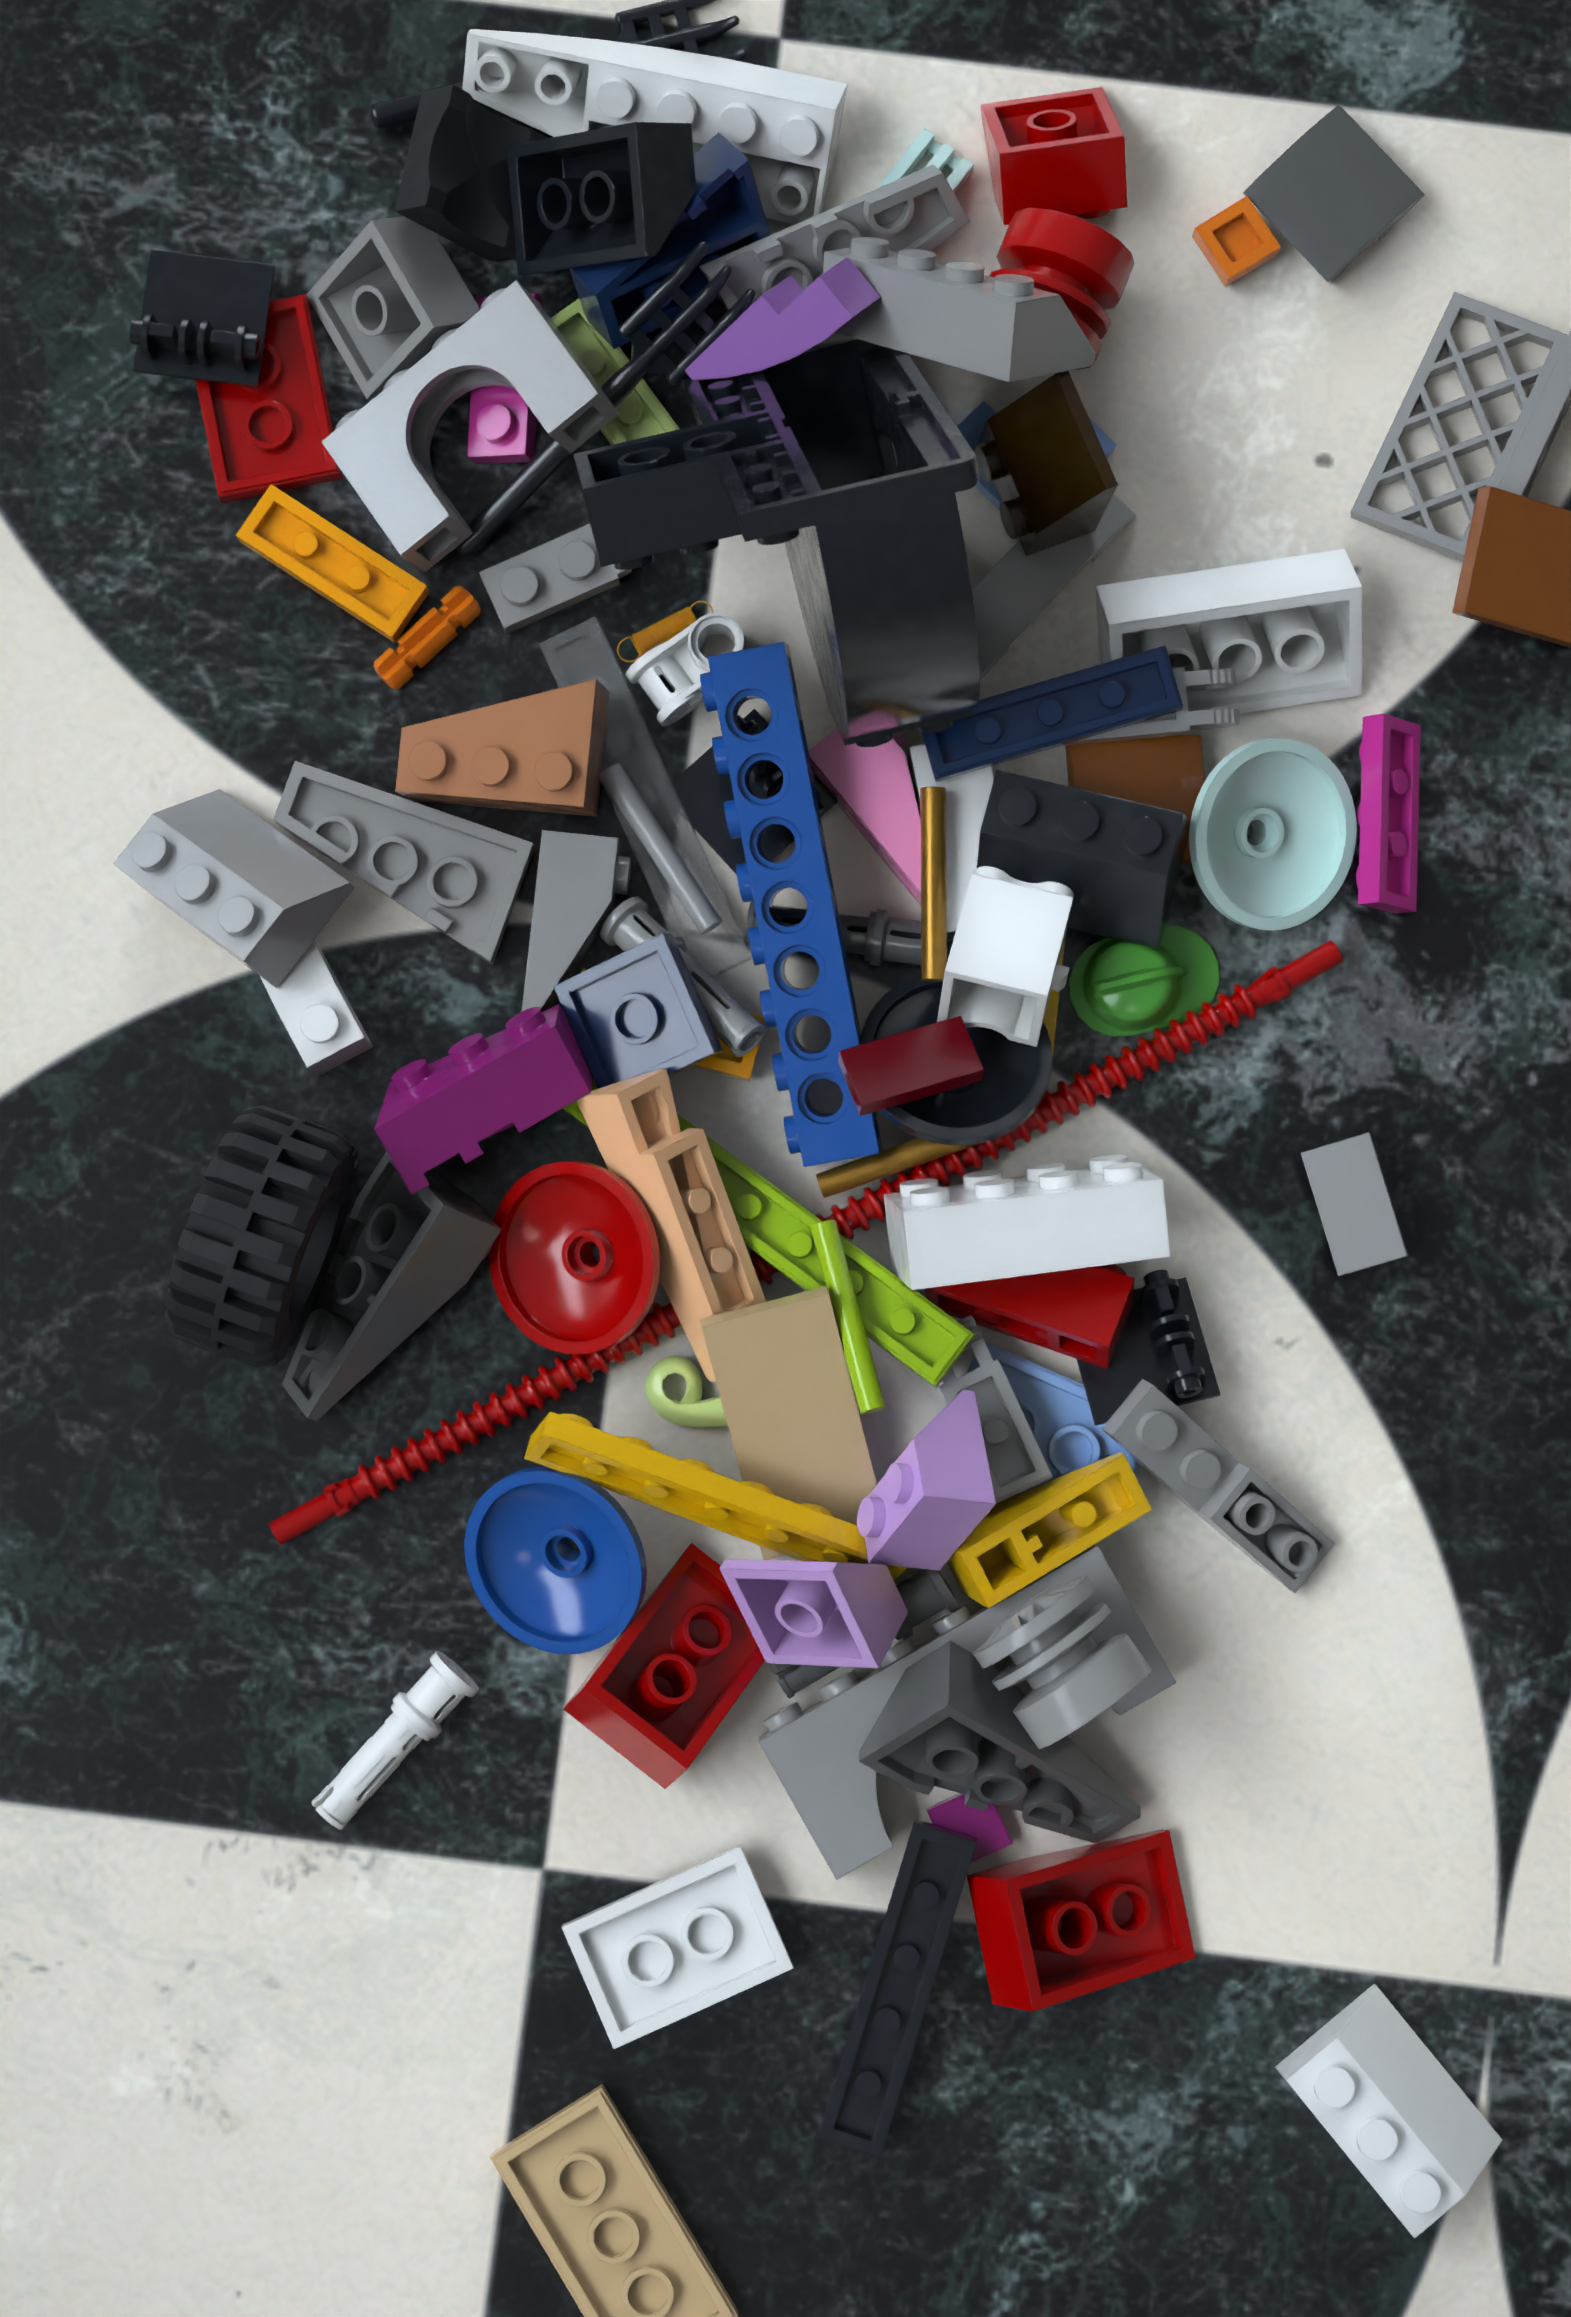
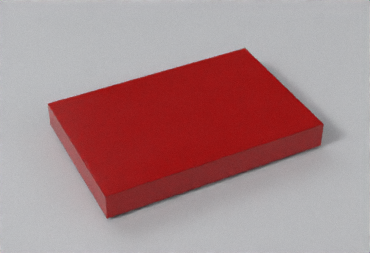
[196,294,344,503]

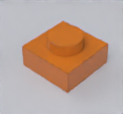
[1192,196,1281,288]

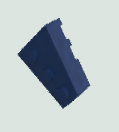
[570,132,770,349]

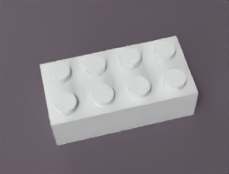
[884,1155,1170,1290]

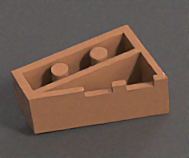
[395,679,610,817]

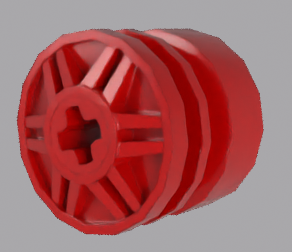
[989,208,1135,370]

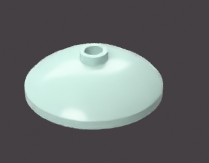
[1189,738,1357,931]

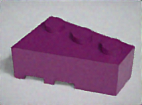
[374,1004,593,1195]

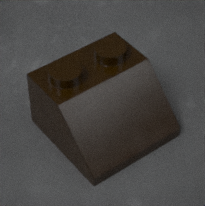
[975,371,1118,556]

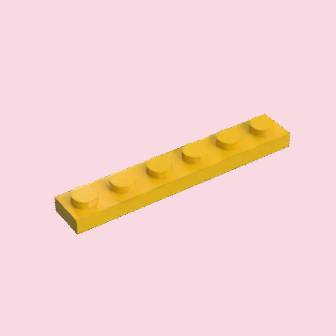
[524,1411,907,1580]

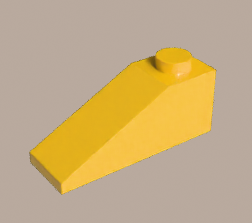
[947,1452,1152,1609]

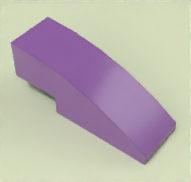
[685,256,881,380]

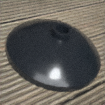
[860,974,1052,1145]

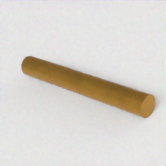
[920,786,947,981]
[816,1138,980,1198]

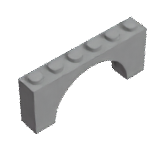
[758,1545,1177,1880]

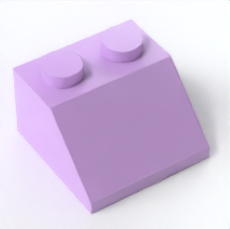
[857,1390,996,1570]
[719,1559,908,1668]

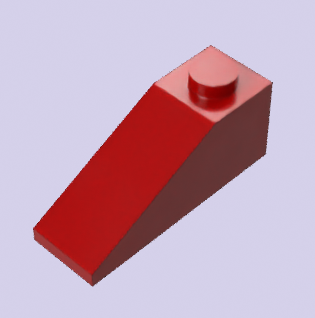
[925,1264,1135,1369]

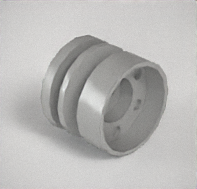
[972,1575,1152,1749]

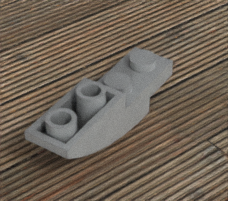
[1102,1379,1335,1593]

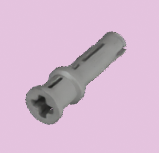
[600,896,766,1057]

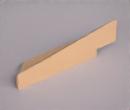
[577,1069,766,1382]

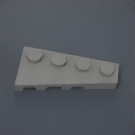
[699,165,970,311]
[273,761,535,965]

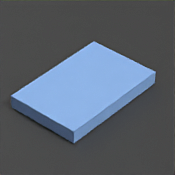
[967,1341,1138,1495]

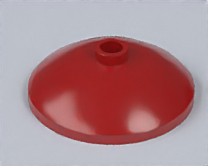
[489,1161,660,1355]

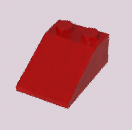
[563,1543,765,1789]
[967,1829,1196,2012]

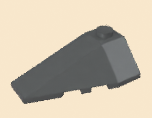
[282,1151,501,1421]
[859,1641,1141,1843]

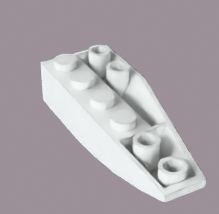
[462,29,847,224]

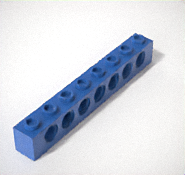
[700,642,883,1167]

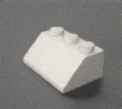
[1275,1984,1502,2238]

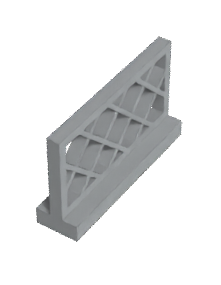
[1351,292,1571,562]

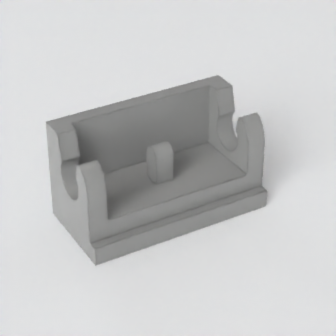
[1301,1132,1408,1276]

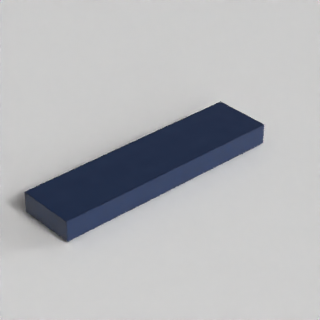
[921,645,1183,782]

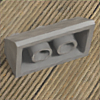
[113,789,355,988]

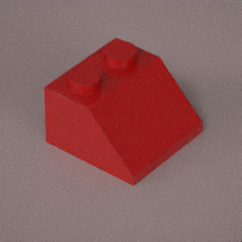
[981,87,1127,225]

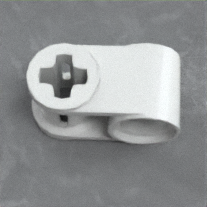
[626,613,747,726]

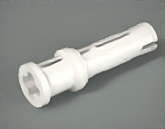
[312,1651,479,1830]

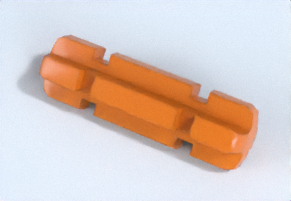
[373,585,481,690]

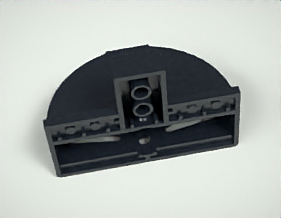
[574,337,980,747]

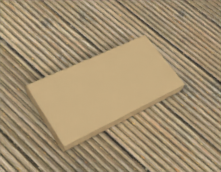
[700,1286,877,1560]
[490,2084,738,2317]

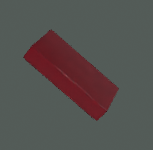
[838,1016,984,1116]

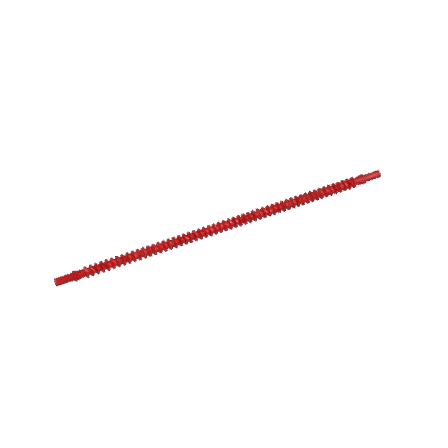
[269,940,1343,1545]

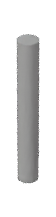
[599,763,722,935]

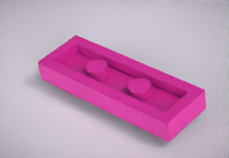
[1356,714,1421,914]

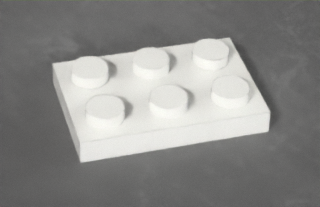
[562,1845,794,2049]

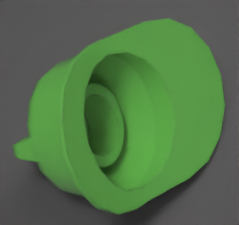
[1069,925,1219,1036]

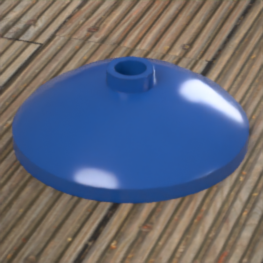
[464,1466,647,1654]

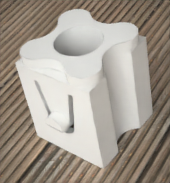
[937,866,1074,1047]

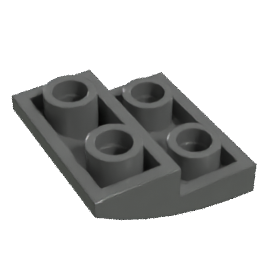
[1243,105,1425,284]

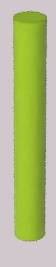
[810,1220,886,1415]

